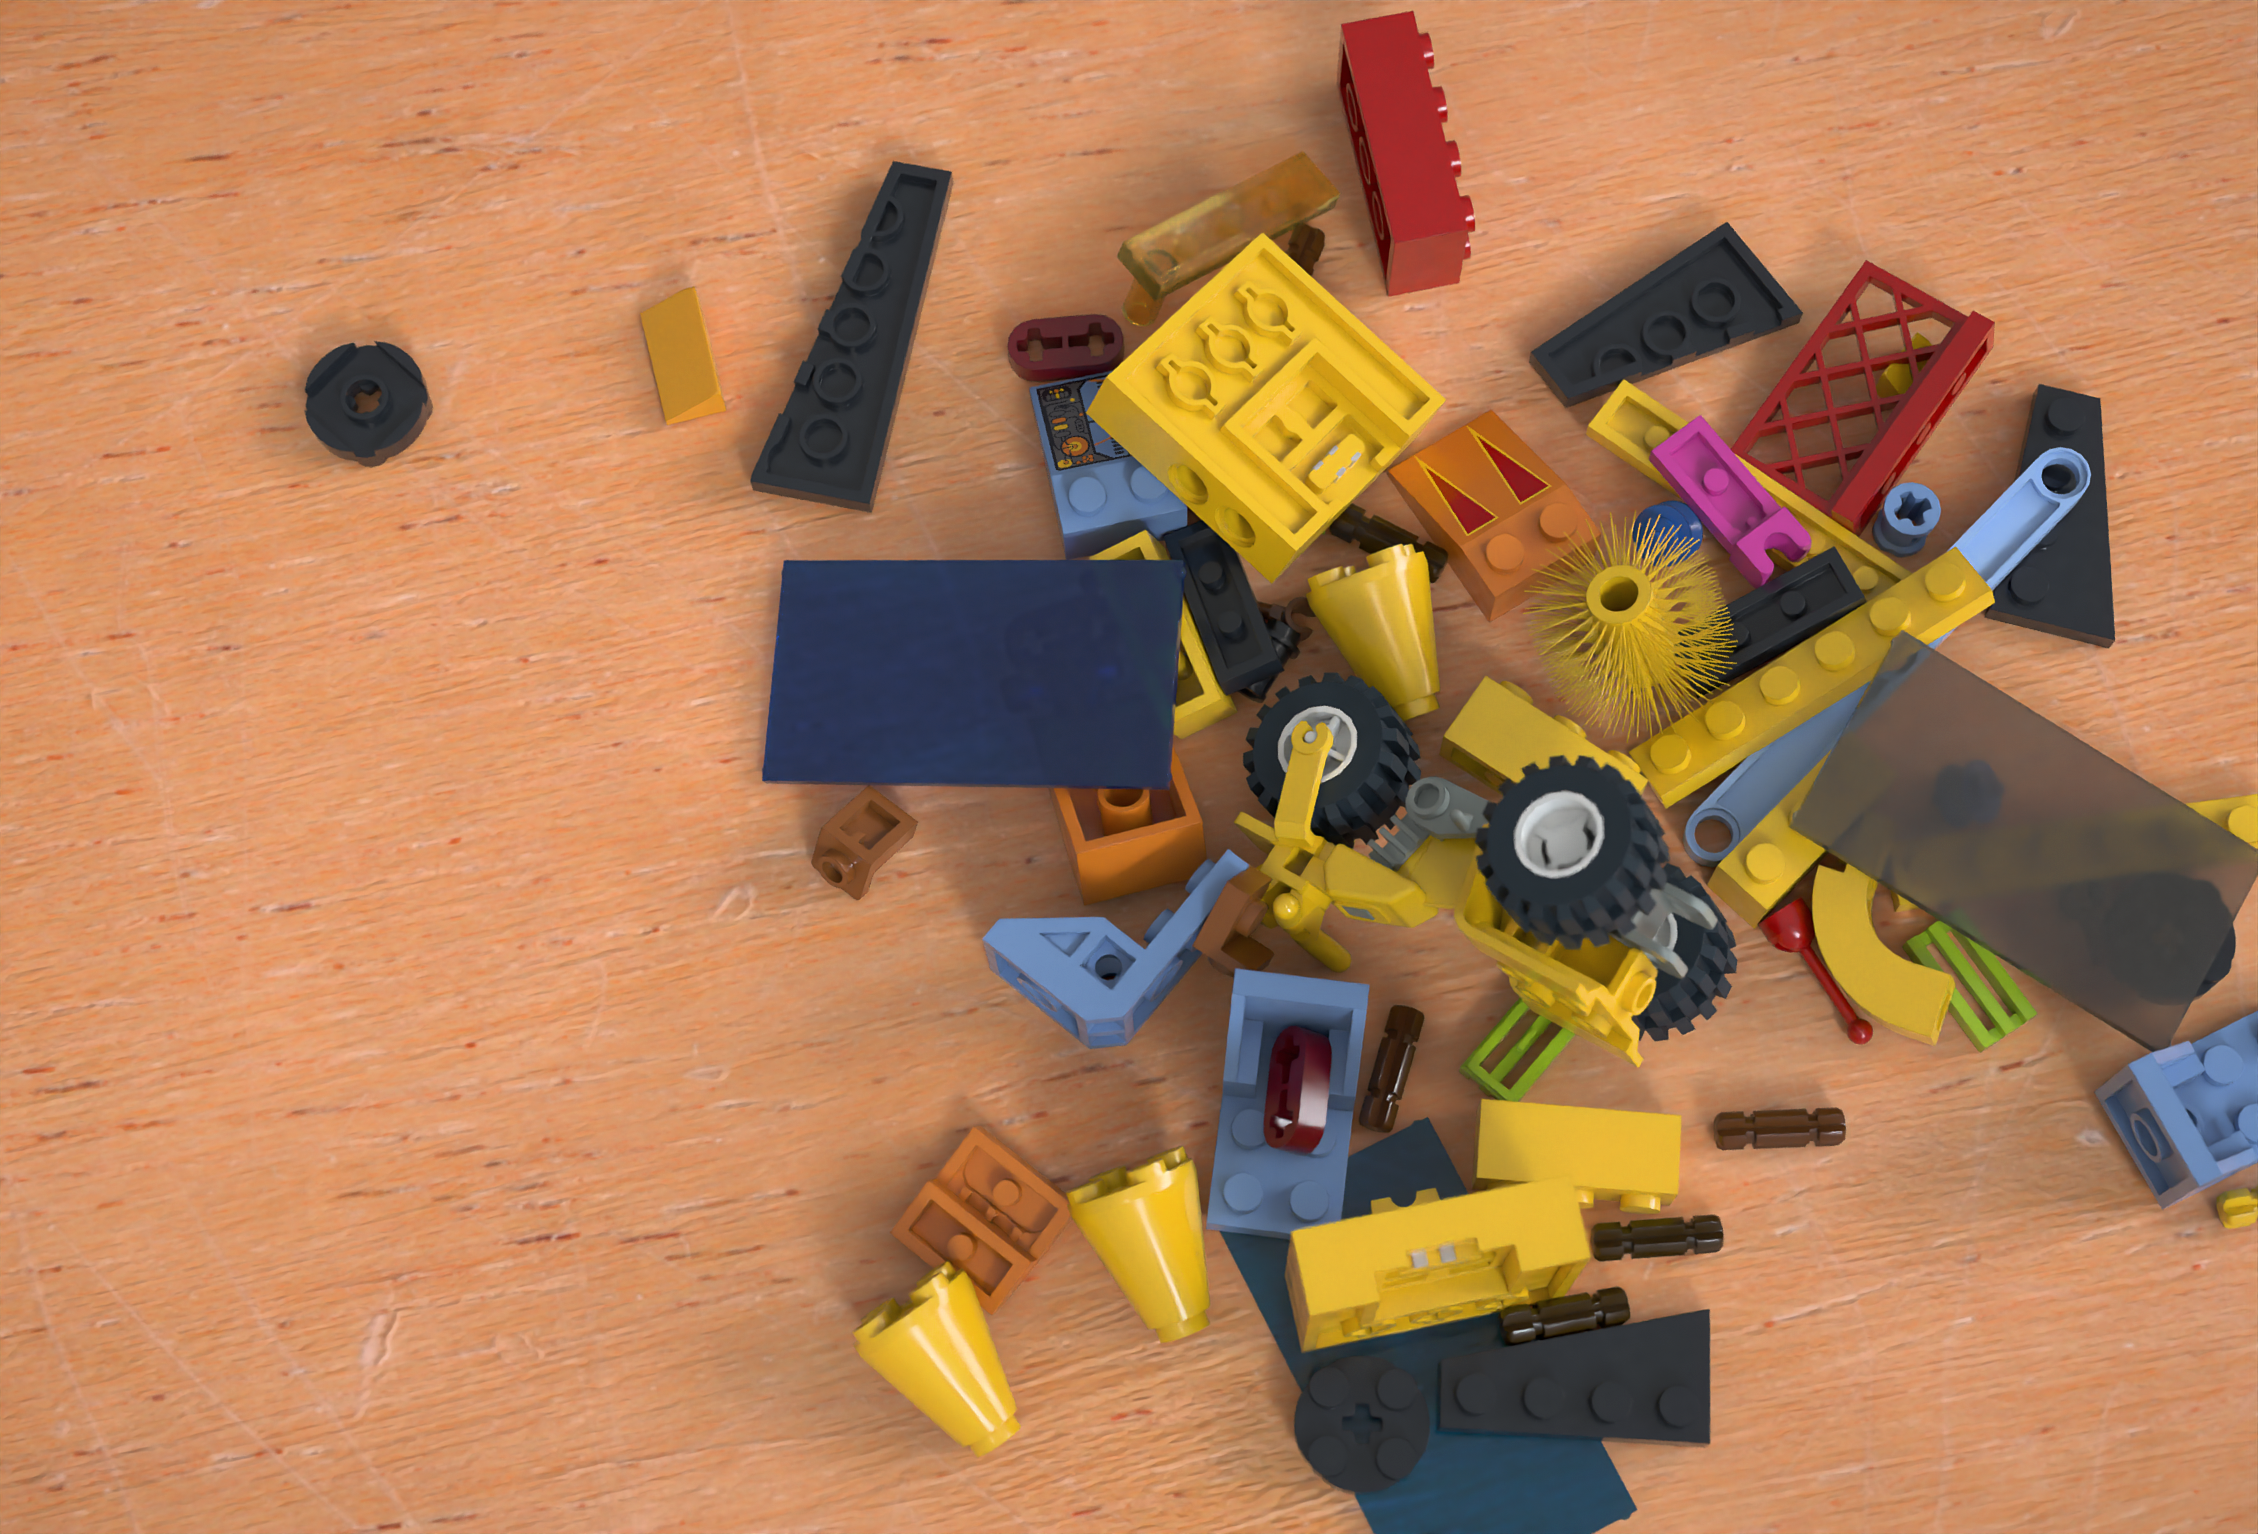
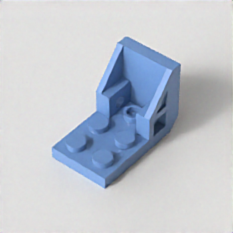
[983,849,1249,1049]
[1206,968,1370,1240]
[2094,1011,2258,1210]

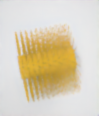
[1523,510,1738,743]

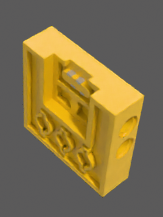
[1086,232,1446,584]
[1285,1174,1591,1353]

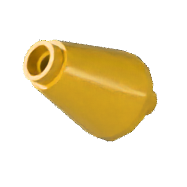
[1306,544,1440,721]
[1066,1146,1211,1343]
[852,1261,1021,1458]

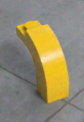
[1812,811,1956,1046]

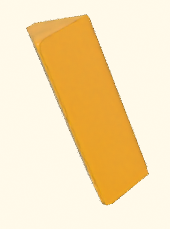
[640,286,727,425]

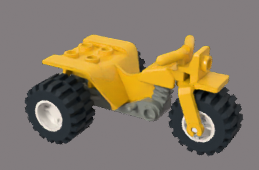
[1233,673,1737,1068]

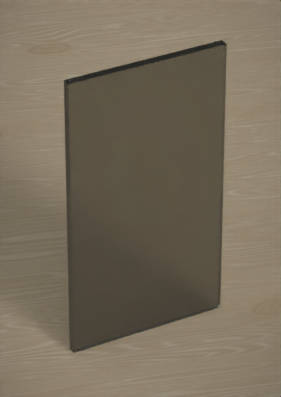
[1788,630,2258,1052]

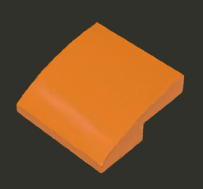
[890,1125,1072,1315]

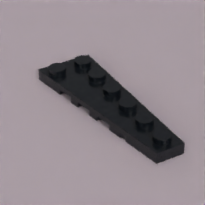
[750,161,954,513]

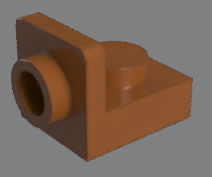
[811,785,918,900]
[1192,865,1274,977]

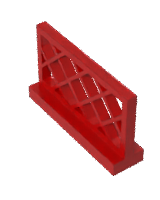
[1731,260,1995,537]

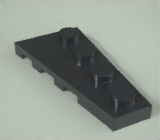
[1529,222,1803,408]
[1985,384,2115,648]
[1437,1309,1710,1448]

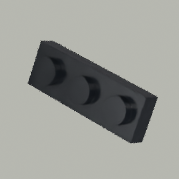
[1164,520,1285,696]
[1675,546,1867,698]

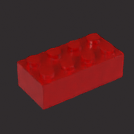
[1337,11,1475,297]

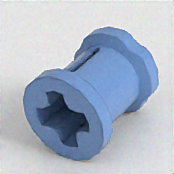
[1872,482,1941,558]

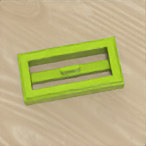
[1902,907,2038,1053]
[1459,998,1576,1102]

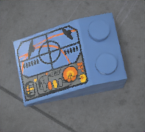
[1029,371,1187,560]

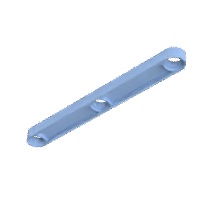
[1682,447,2091,867]

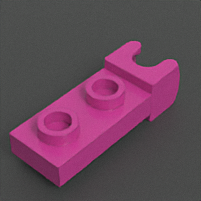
[1649,415,1811,589]

